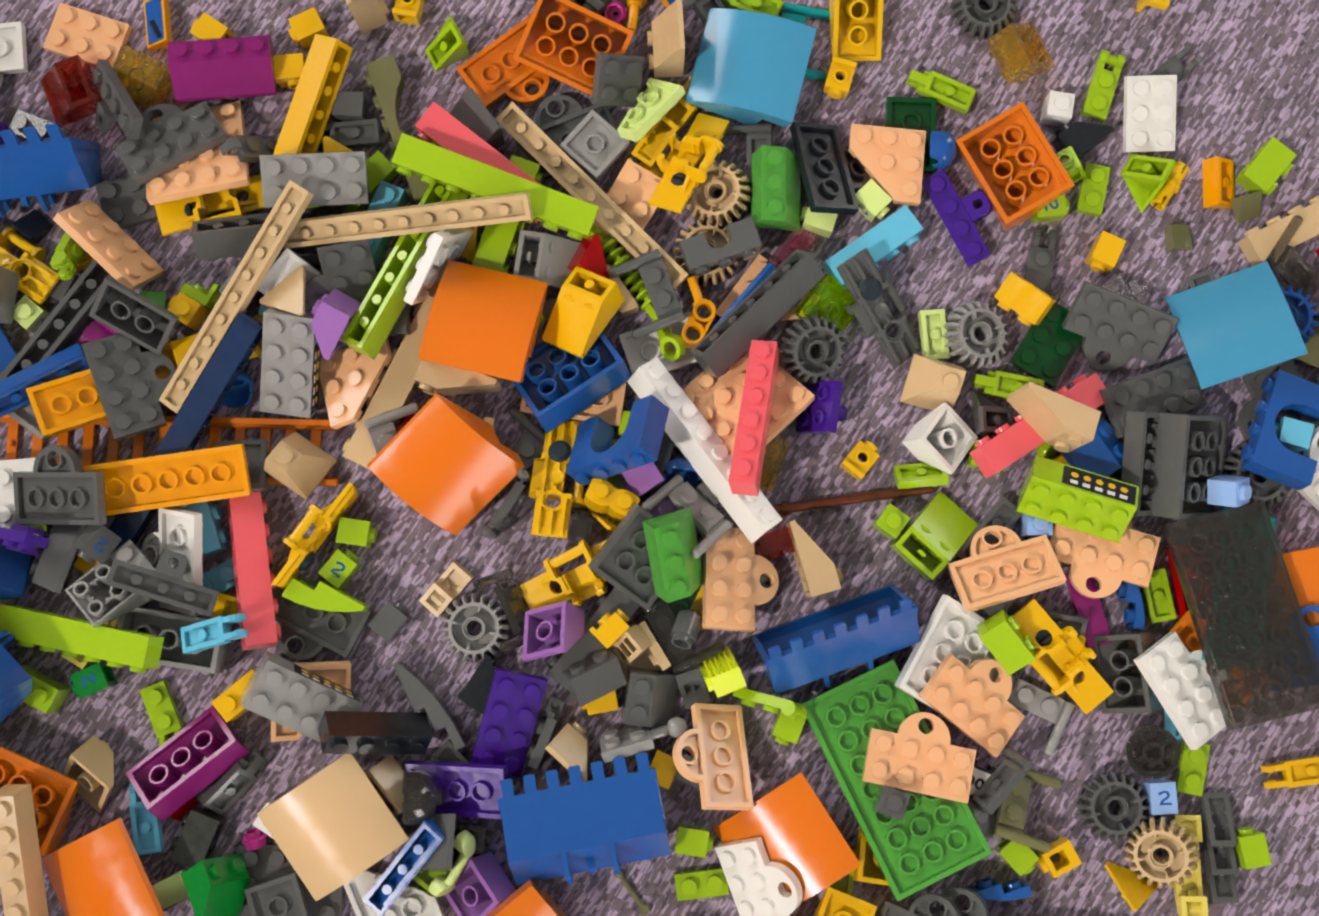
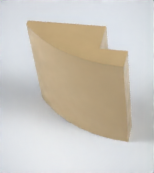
[257,754,409,901]

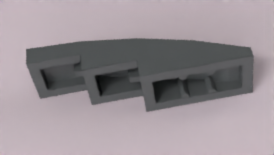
[394,662,468,750]
[1201,792,1239,904]

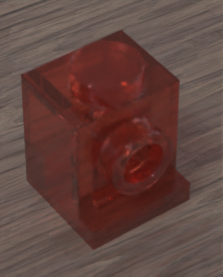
[755,527,795,560]

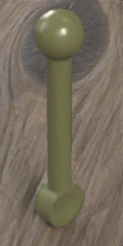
[613,868,649,915]

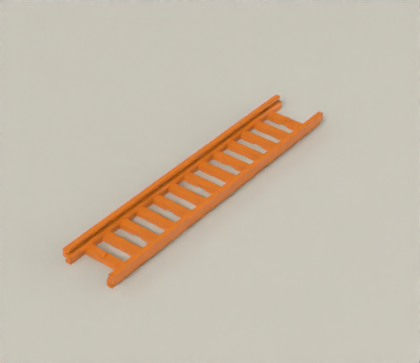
[0,414,342,487]

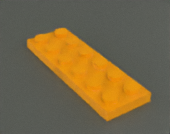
[26,344,178,439]
[84,443,252,516]

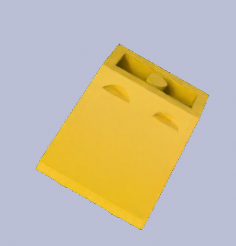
[542,266,625,359]

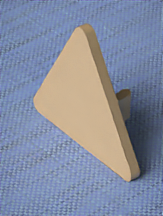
[259,266,306,316]

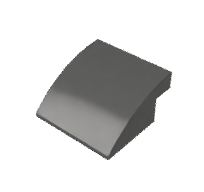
[1121,411,1229,519]

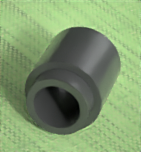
[670,609,702,649]

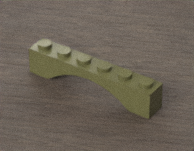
[364,54,429,205]

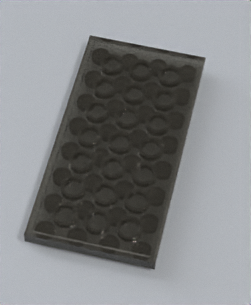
[1162,501,1319,731]

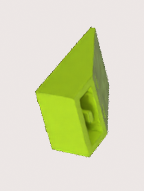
[889,491,978,581]

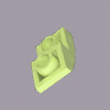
[152,869,189,910]

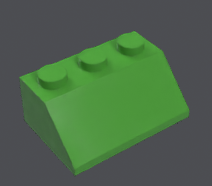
[751,145,800,232]
[642,507,703,603]

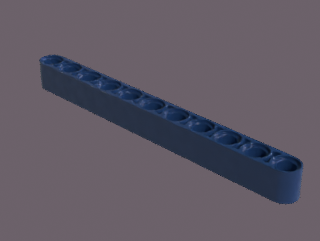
[109,312,263,553]

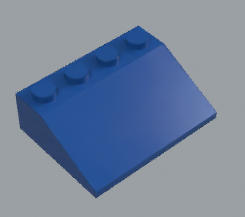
[512,332,631,433]

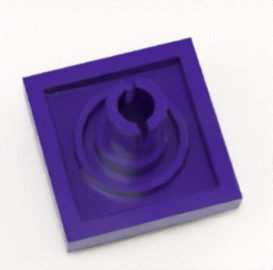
[796,380,847,434]

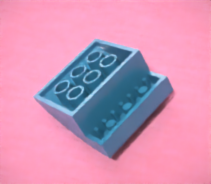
[685,8,817,128]
[1165,261,1308,390]

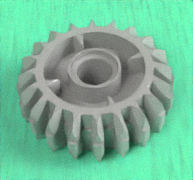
[942,301,1010,370]
[440,593,510,663]

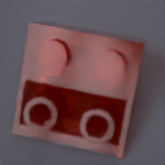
[41,55,102,127]

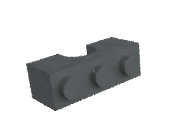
[679,217,762,276]

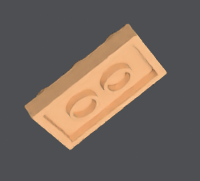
[43,3,132,73]
[593,159,661,238]

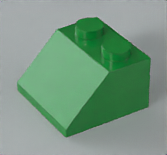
[181,853,250,916]

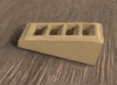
[606,265,640,319]
[608,624,653,671]

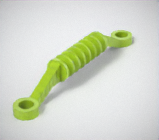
[589,225,686,361]

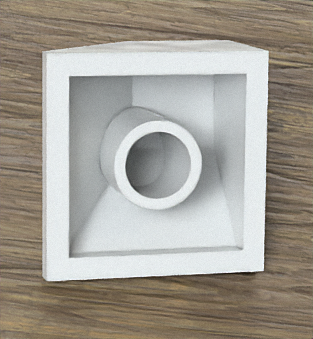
[902,402,978,474]

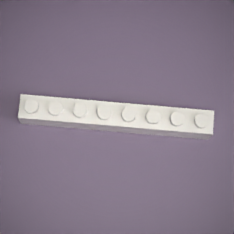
[627,357,783,544]

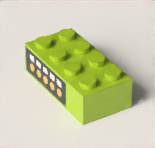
[1016,455,1139,543]

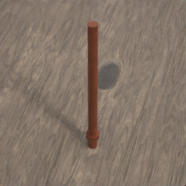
[772,486,933,516]

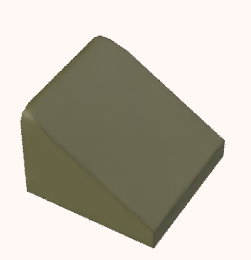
[1230,190,1262,223]
[1164,224,1193,252]

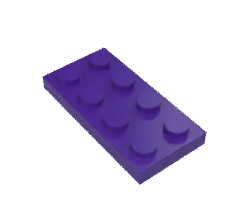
[470,667,548,777]
[405,760,508,819]

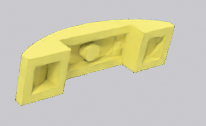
[1173,815,1208,916]

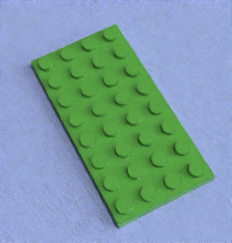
[802,659,992,901]

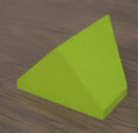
[425,15,470,71]
[1120,154,1176,213]

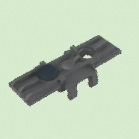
[836,248,922,368]

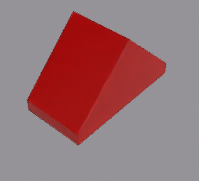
[567,234,609,279]

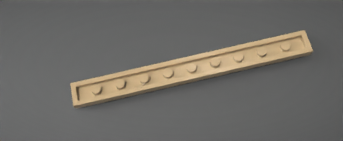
[495,101,689,290]
[159,180,314,414]
[283,191,533,249]

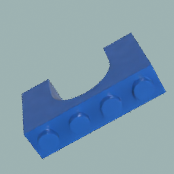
[1240,370,1319,490]
[566,395,670,486]

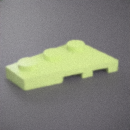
[617,78,686,142]

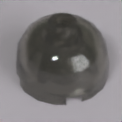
[1126,725,1181,779]
[402,771,442,826]

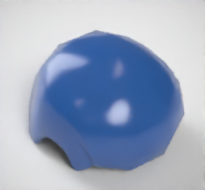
[930,130,957,169]
[222,371,254,408]
[663,457,701,489]

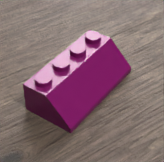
[168,35,277,103]
[125,706,250,821]

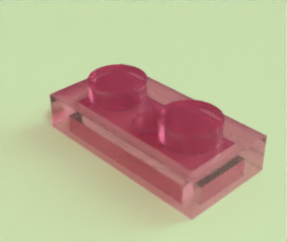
[766,229,817,268]

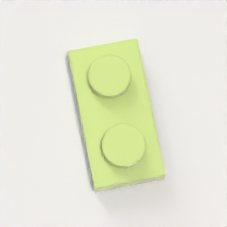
[918,309,950,360]

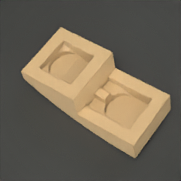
[419,560,475,618]

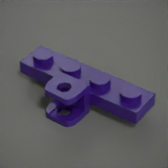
[922,169,991,268]
[0,524,50,557]

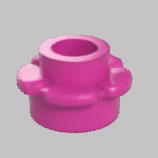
[604,1,628,25]
[241,828,267,850]

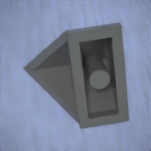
[970,388,1013,436]

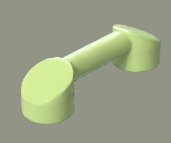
[428,830,476,897]

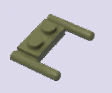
[993,769,1062,853]

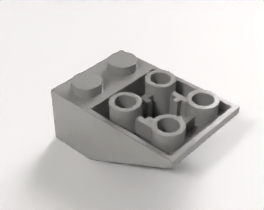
[513,230,580,292]
[65,539,155,628]

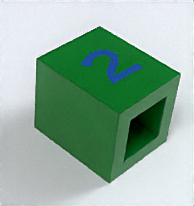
[70,661,118,699]

